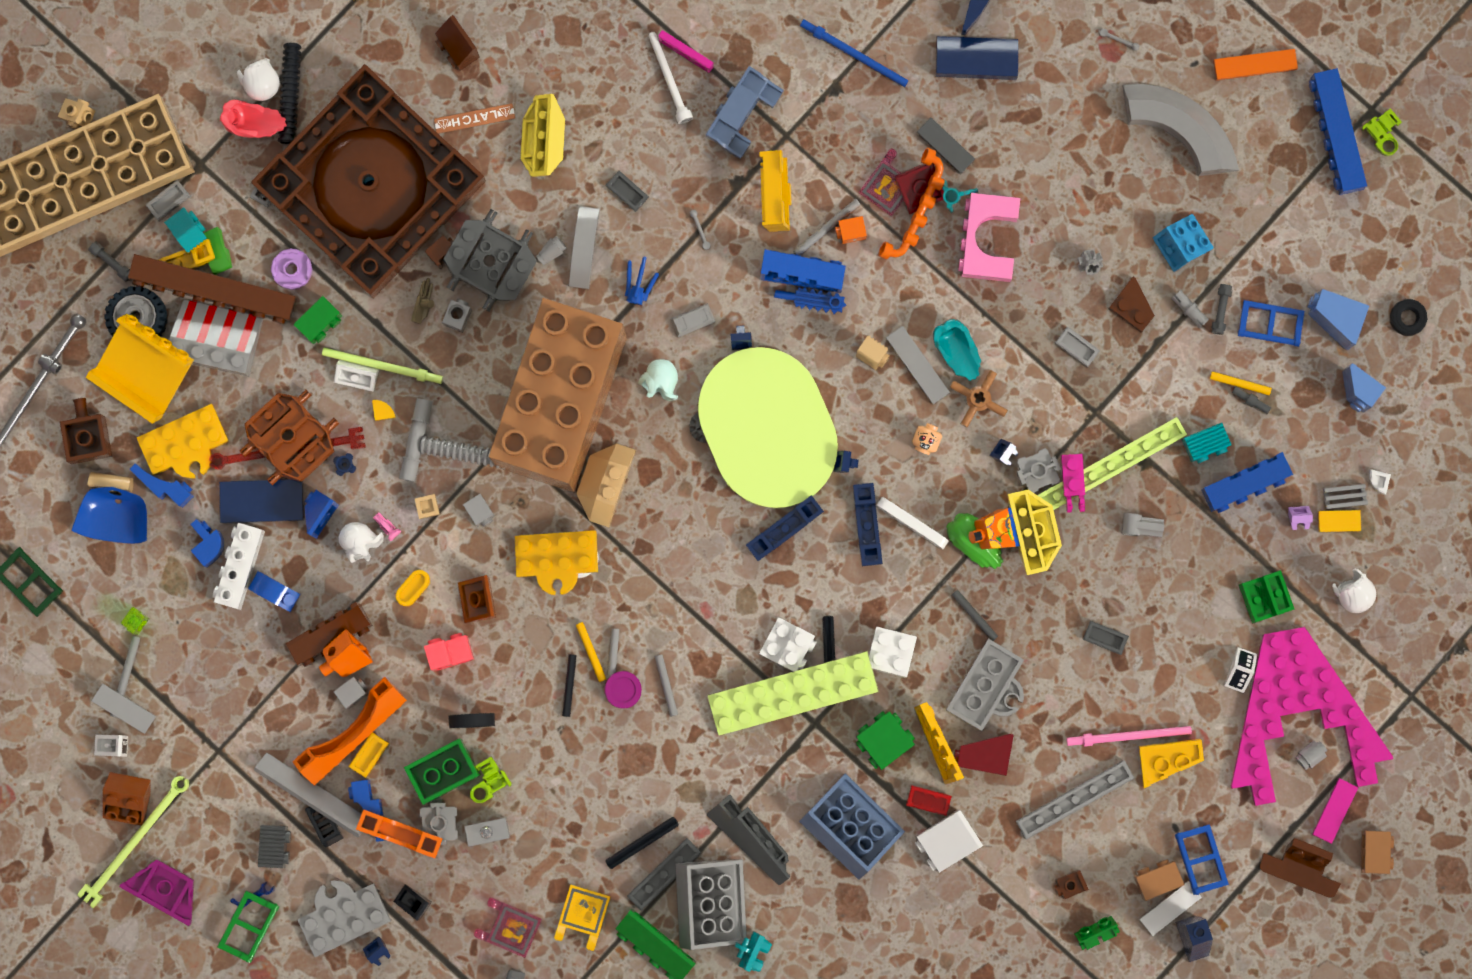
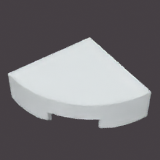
[1369,470,1391,495]

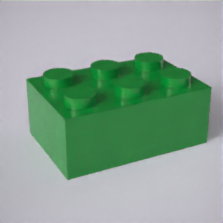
[404,738,481,805]

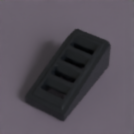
[305,807,343,848]

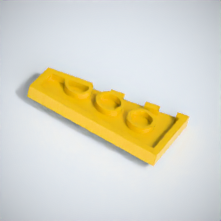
[914,702,964,785]

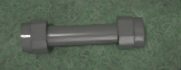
[88,241,130,282]
[1211,284,1232,335]

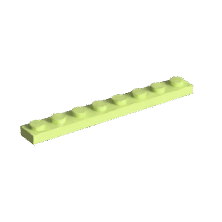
[1037,417,1187,510]

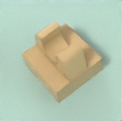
[415,494,440,519]

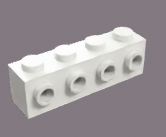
[213,523,265,610]

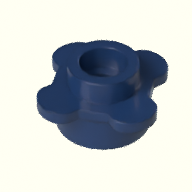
[333,453,356,476]

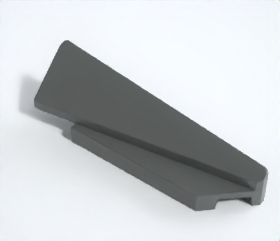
[707,794,790,885]

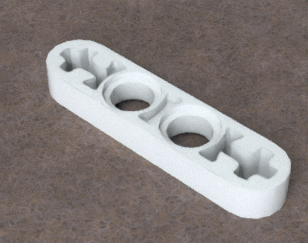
[876,497,949,550]

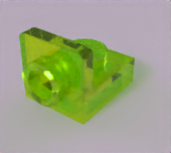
[121,607,150,635]

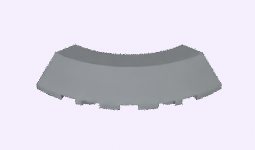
[1122,84,1239,176]

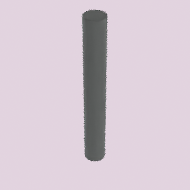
[952,589,998,641]

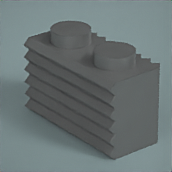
[258,825,291,868]

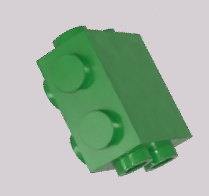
[855,711,915,770]

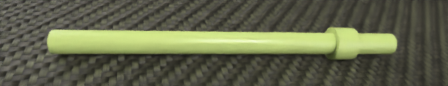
[322,348,443,384]

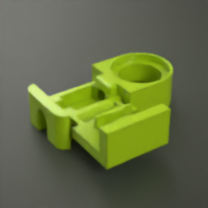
[1362,108,1402,156]
[470,756,512,803]

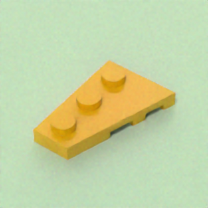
[1138,739,1204,788]

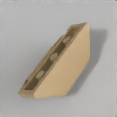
[577,443,636,528]

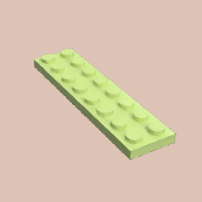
[708,651,879,735]

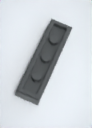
[627,838,701,911]

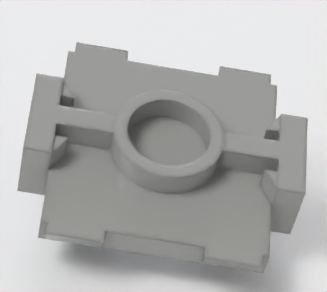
[1016,448,1061,493]
[420,803,458,845]

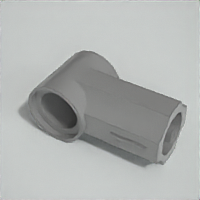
[1122,513,1164,538]

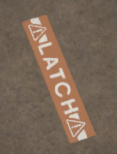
[434,103,515,134]

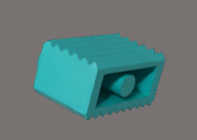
[164,207,207,252]
[1182,422,1231,464]

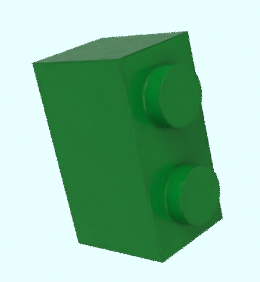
[293,296,342,345]

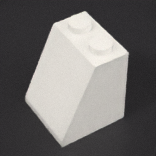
[915,810,983,873]

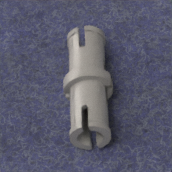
[1171,290,1209,328]

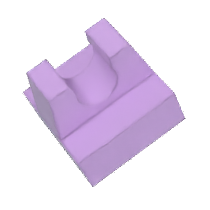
[1288,506,1313,530]

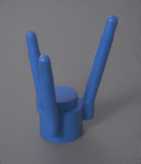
[625,256,659,305]

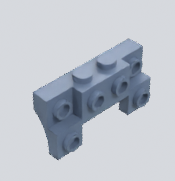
[706,66,784,160]

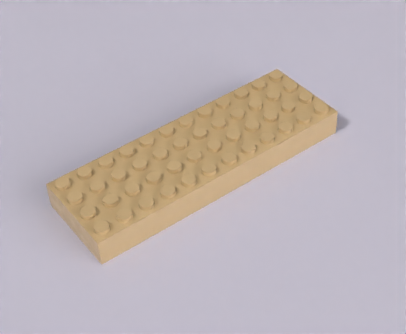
[0,94,195,257]

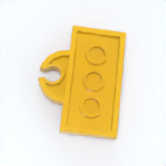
[137,404,229,479]
[515,531,598,595]

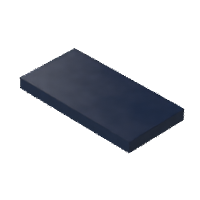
[219,479,304,523]

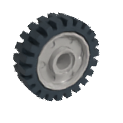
[104,286,168,337]

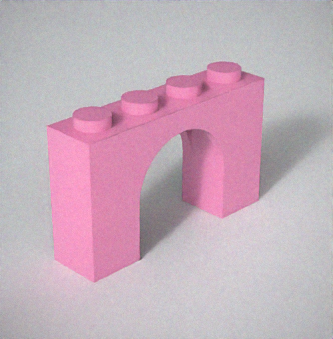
[958,193,1020,282]

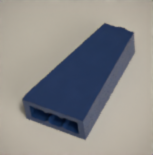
[1175,916,1213,962]

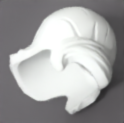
[237,58,280,101]
[338,522,384,563]
[1332,569,1376,613]

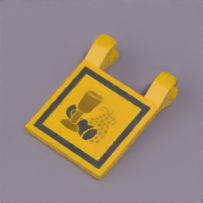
[554,885,610,951]

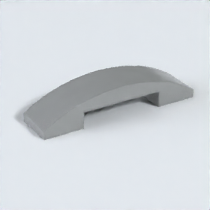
[569,206,600,289]

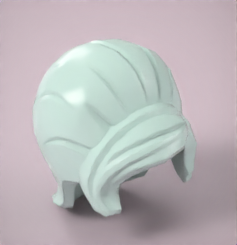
[638,359,678,401]

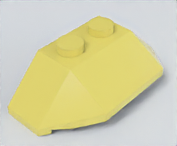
[521,94,565,177]
[1008,490,1062,575]

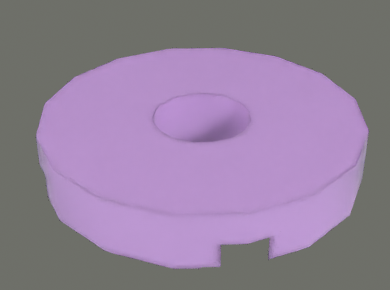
[271,248,313,290]

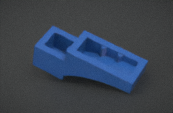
[130,464,194,508]
[348,780,385,842]

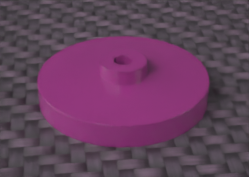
[604,671,642,709]

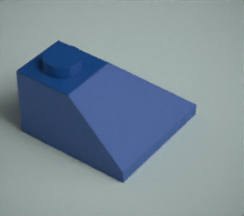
[305,490,339,539]

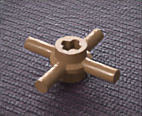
[950,370,1008,428]

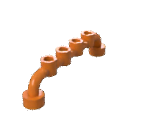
[878,147,945,260]

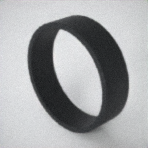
[449,713,495,728]

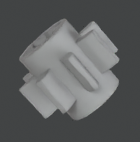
[1077,249,1103,275]

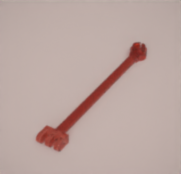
[209,427,366,470]

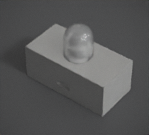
[464,818,511,847]

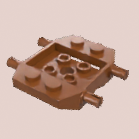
[239,389,339,486]

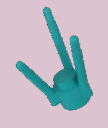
[942,180,978,213]

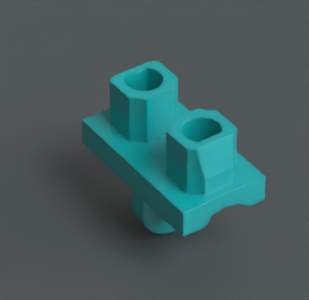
[735,931,772,972]

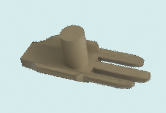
[411,278,434,324]

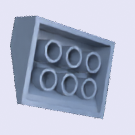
[799,773,905,880]

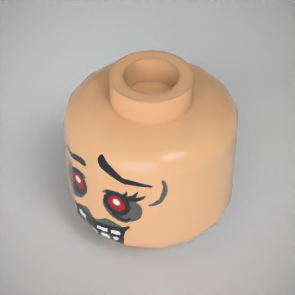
[912,423,942,455]

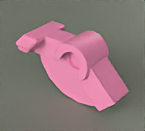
[373,513,401,542]

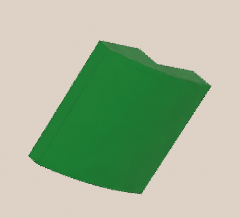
[1239,570,1295,624]

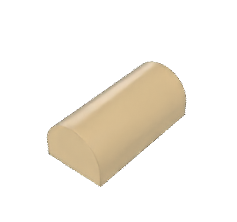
[87,472,133,495]

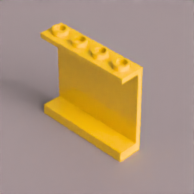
[85,314,194,424]

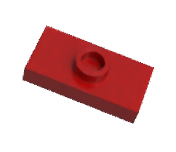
[906,785,952,816]

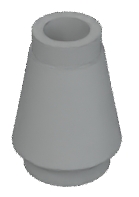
[536,236,567,265]

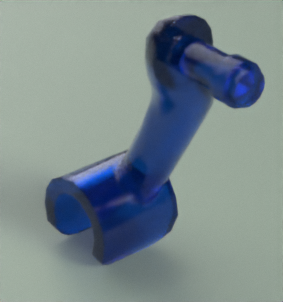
[230,882,275,908]

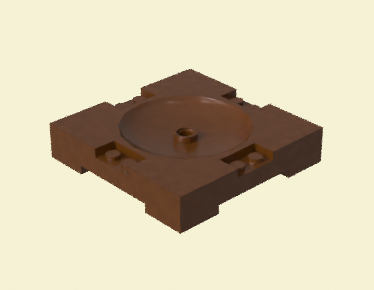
[251,64,486,299]

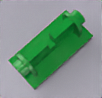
[1074,916,1120,950]

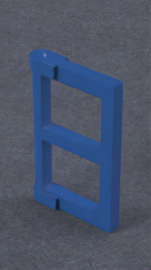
[1238,300,1305,347]
[1175,824,1229,895]

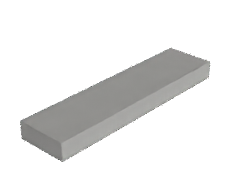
[886,326,950,405]

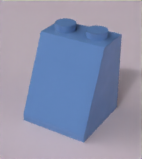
[1307,289,1369,350]

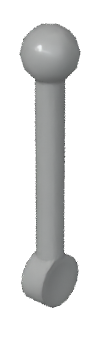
[1099,28,1139,51]
[690,210,711,250]

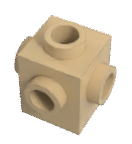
[58,98,95,129]

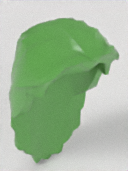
[946,513,1003,569]

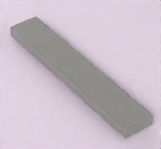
[254,753,362,838]
[1015,760,1134,840]

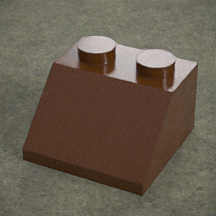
[435,15,480,71]

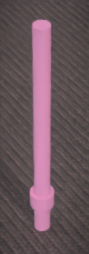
[1066,726,1192,747]

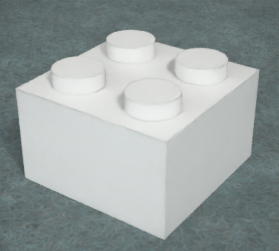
[869,627,917,678]

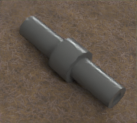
[1232,386,1271,414]

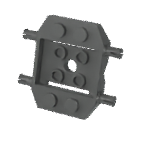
[443,209,537,312]

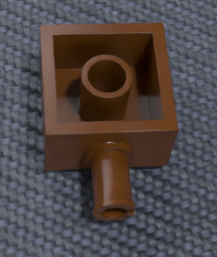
[60,398,112,464]

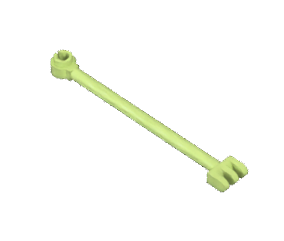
[77,776,189,908]

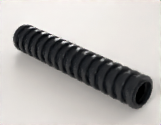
[278,42,302,144]

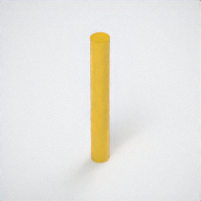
[1210,371,1272,395]
[576,622,606,682]

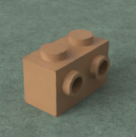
[1361,831,1394,874]
[1134,859,1184,901]

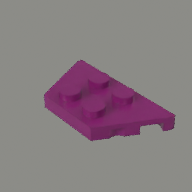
[119,859,194,926]

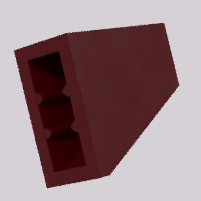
[954,734,1014,776]

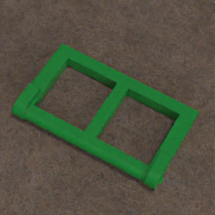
[217,890,280,963]

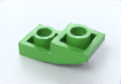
[204,227,232,275]

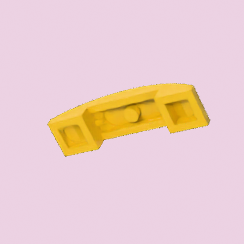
[158,239,215,269]

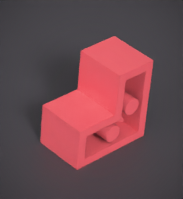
[424,633,475,672]

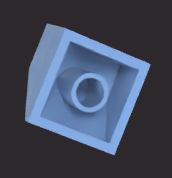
[1342,363,1386,413]

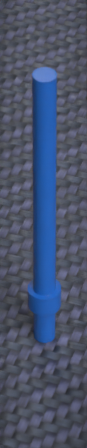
[800,19,909,87]

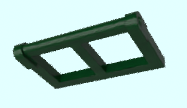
[0,547,63,617]

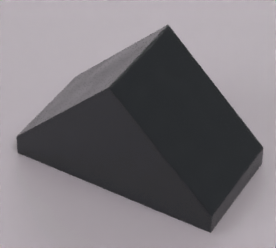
[393,884,432,921]

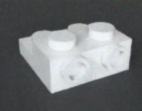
[759,617,817,672]

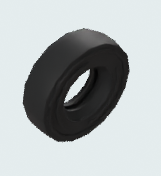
[1390,299,1428,336]

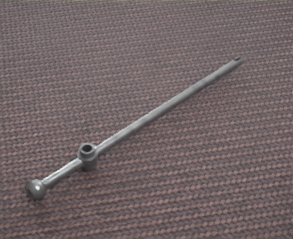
[0,313,86,447]

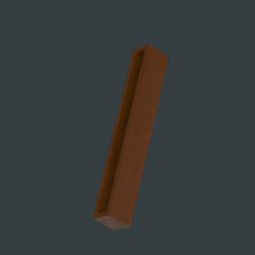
[128,254,296,324]

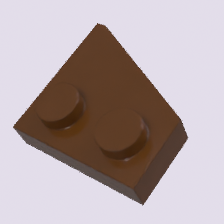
[1109,276,1155,333]

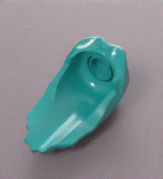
[933,319,981,381]

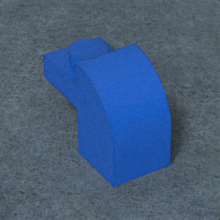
[190,519,224,568]
[248,571,300,612]

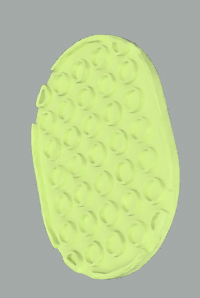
[698,347,838,508]

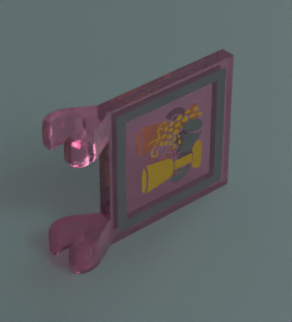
[859,148,903,217]
[474,897,542,958]

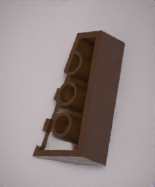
[285,602,373,667]

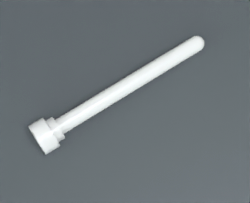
[649,32,693,124]

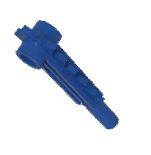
[774,287,847,314]

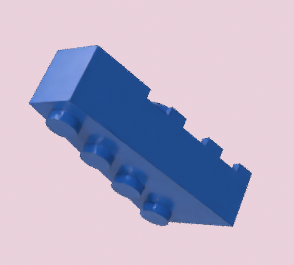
[761,249,846,293]
[1201,452,1293,513]

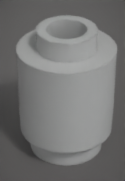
[1295,740,1327,770]

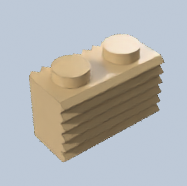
[856,336,890,370]

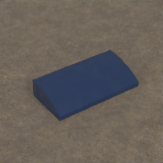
[935,36,1018,80]

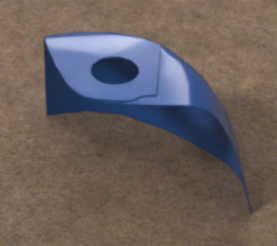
[71,487,147,544]

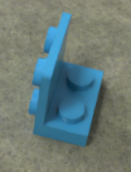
[1153,214,1214,272]

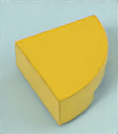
[372,400,396,421]

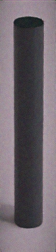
[562,654,577,717]

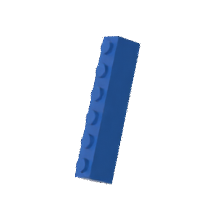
[1309,68,1367,195]

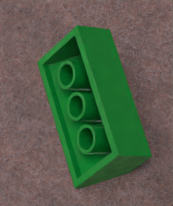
[615,909,696,979]

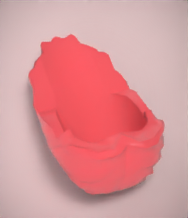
[220,100,287,138]

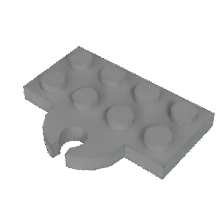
[946,638,1024,731]
[297,880,391,957]

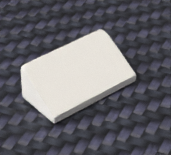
[334,360,379,392]

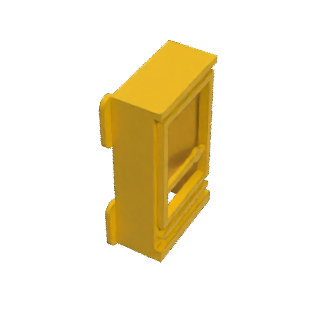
[759,150,792,232]

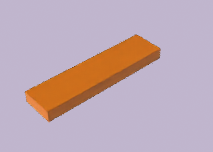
[1213,49,1298,81]

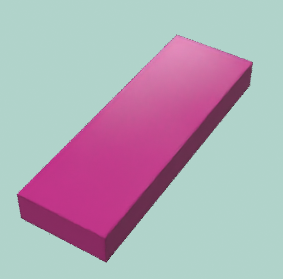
[658,30,714,73]
[1312,778,1359,844]

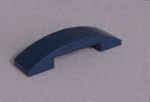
[853,483,883,567]
[746,495,824,561]

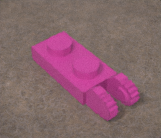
[1061,454,1085,513]

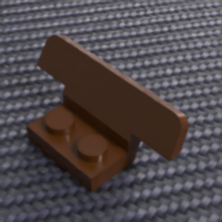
[1259,838,1341,898]

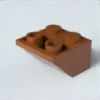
[103,772,151,826]

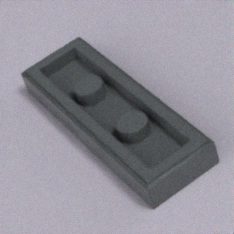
[917,117,975,175]

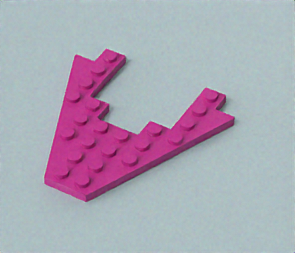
[1231,627,1393,806]

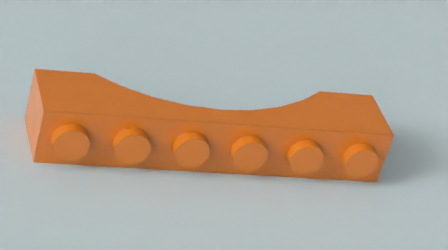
[293,677,407,786]

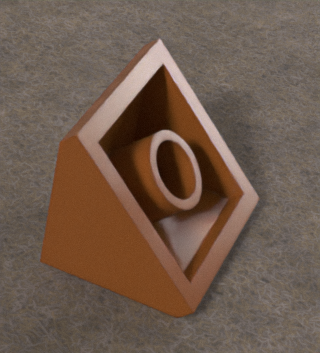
[458,575,496,623]

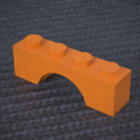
[356,809,443,858]

